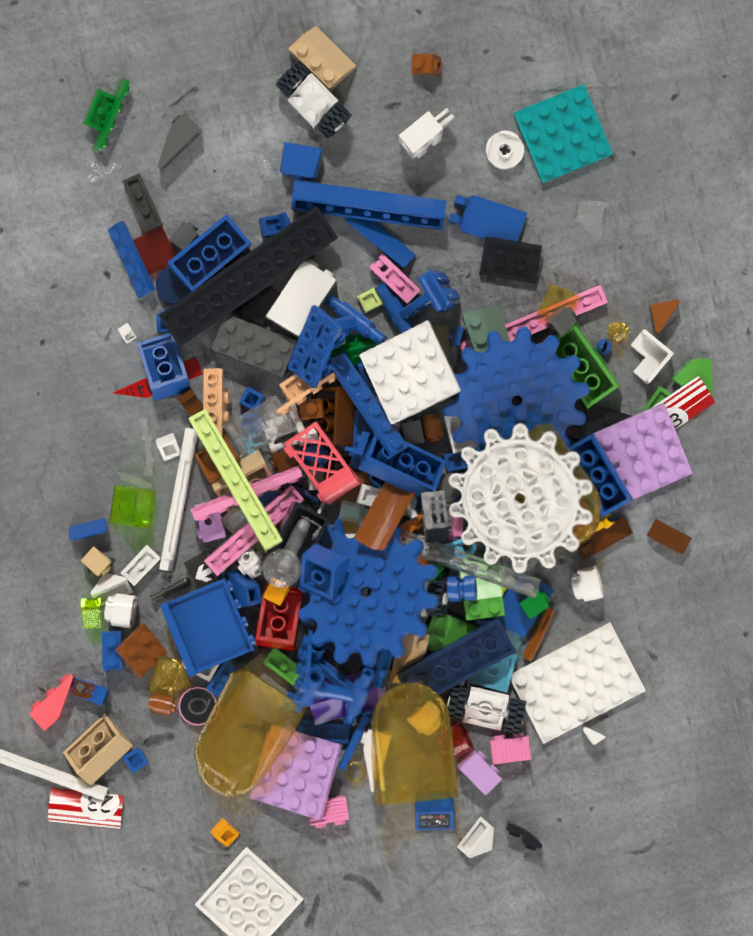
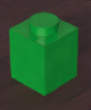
[519,590,550,619]

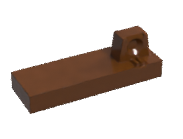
[576,516,633,561]

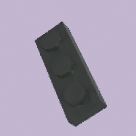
[122,173,163,233]

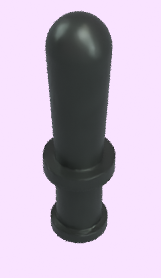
[150,578,191,604]

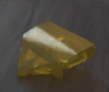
[147,655,192,697]

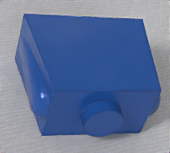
[280,142,322,181]

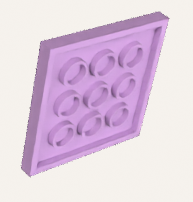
[594,403,693,499]
[250,724,342,820]

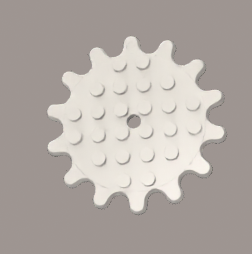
[449,424,593,573]

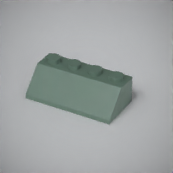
[462,305,510,353]

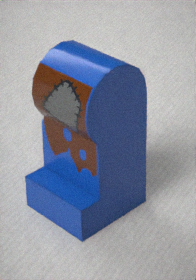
[70,678,110,706]

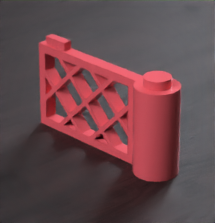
[284,421,361,505]

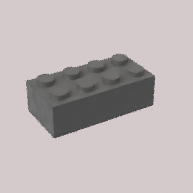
[212,314,297,379]

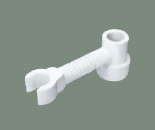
[284,400,319,447]

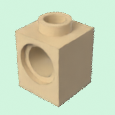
[81,546,112,576]

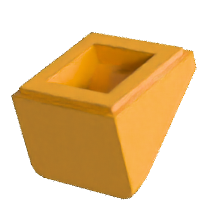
[263,578,290,606]
[211,818,240,848]

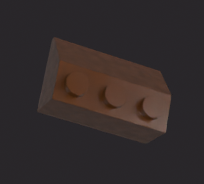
[309,387,354,446]

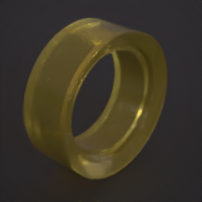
[345,761,366,783]

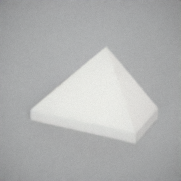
[91,573,133,608]
[457,816,494,858]

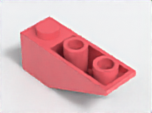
[29,674,76,731]

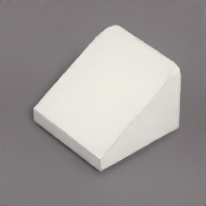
[156,433,181,461]
[582,726,606,745]

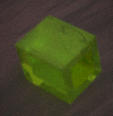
[80,598,103,629]

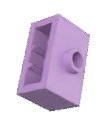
[194,503,227,543]
[456,749,502,796]

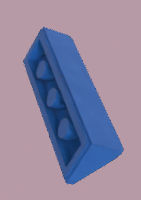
[345,217,416,269]

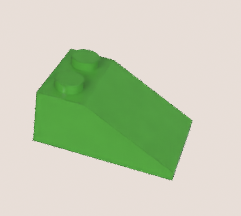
[458,559,505,620]
[427,614,479,651]

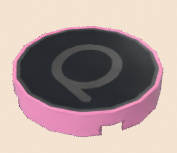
[179,687,217,726]

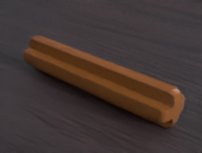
[523,607,555,661]

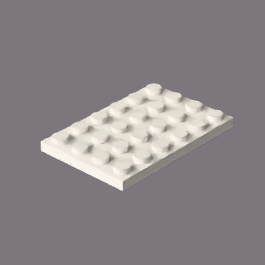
[510,622,646,744]

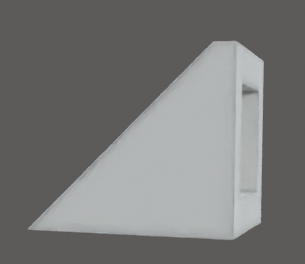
[118,323,137,344]

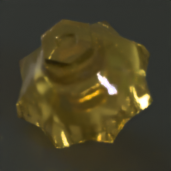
[606,321,631,343]

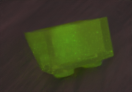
[109,485,156,529]

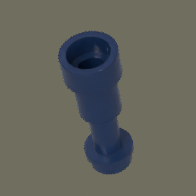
[279,482,320,507]

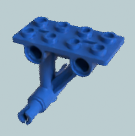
[375,269,460,334]
[287,294,387,389]
[293,630,374,725]

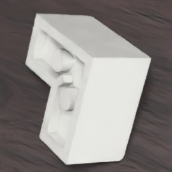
[630,329,674,384]

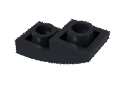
[506,821,542,851]

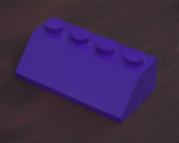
[310,667,390,725]

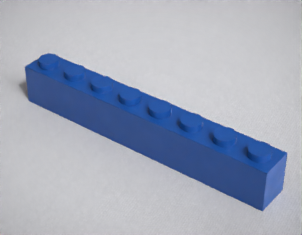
[291,180,447,230]

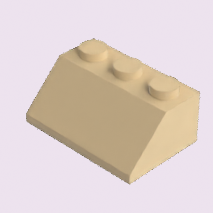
[289,26,356,92]
[211,450,272,515]
[63,713,133,785]

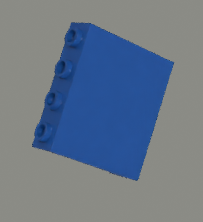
[160,578,257,677]

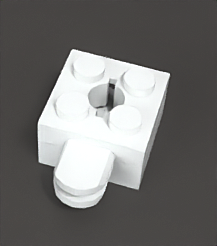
[398,108,455,159]

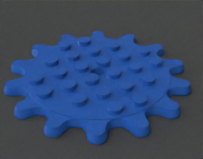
[442,326,590,452]
[298,521,439,668]

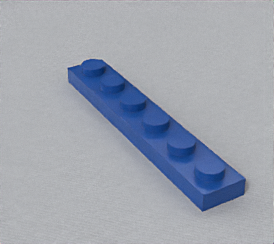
[328,352,408,458]

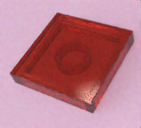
[133,227,176,275]

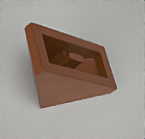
[649,299,680,335]

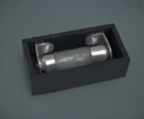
[257,501,330,588]

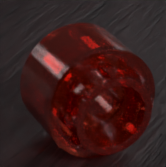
[437,721,474,759]

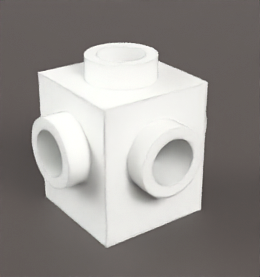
[237,547,264,579]

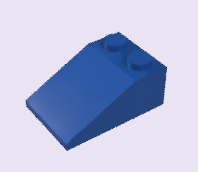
[137,333,191,401]

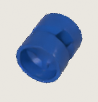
[447,575,477,602]

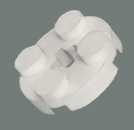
[486,131,524,170]

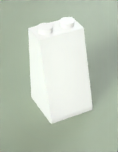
[266,259,336,339]

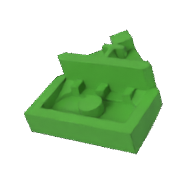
[671,359,713,397]

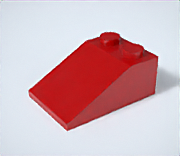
[255,584,303,651]

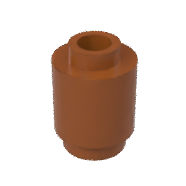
[422,414,444,443]
[148,694,177,716]

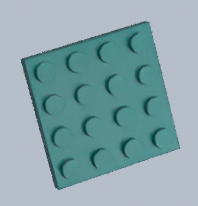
[513,84,613,184]

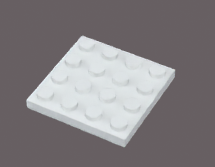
[360,321,461,425]
[195,847,304,936]

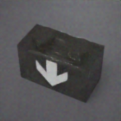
[184,552,224,589]

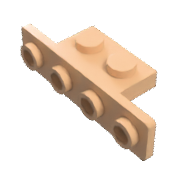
[203,368,231,438]
[273,372,337,415]

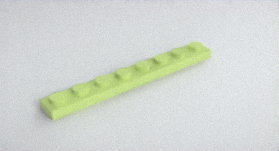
[189,409,282,551]

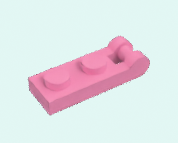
[369,254,420,304]

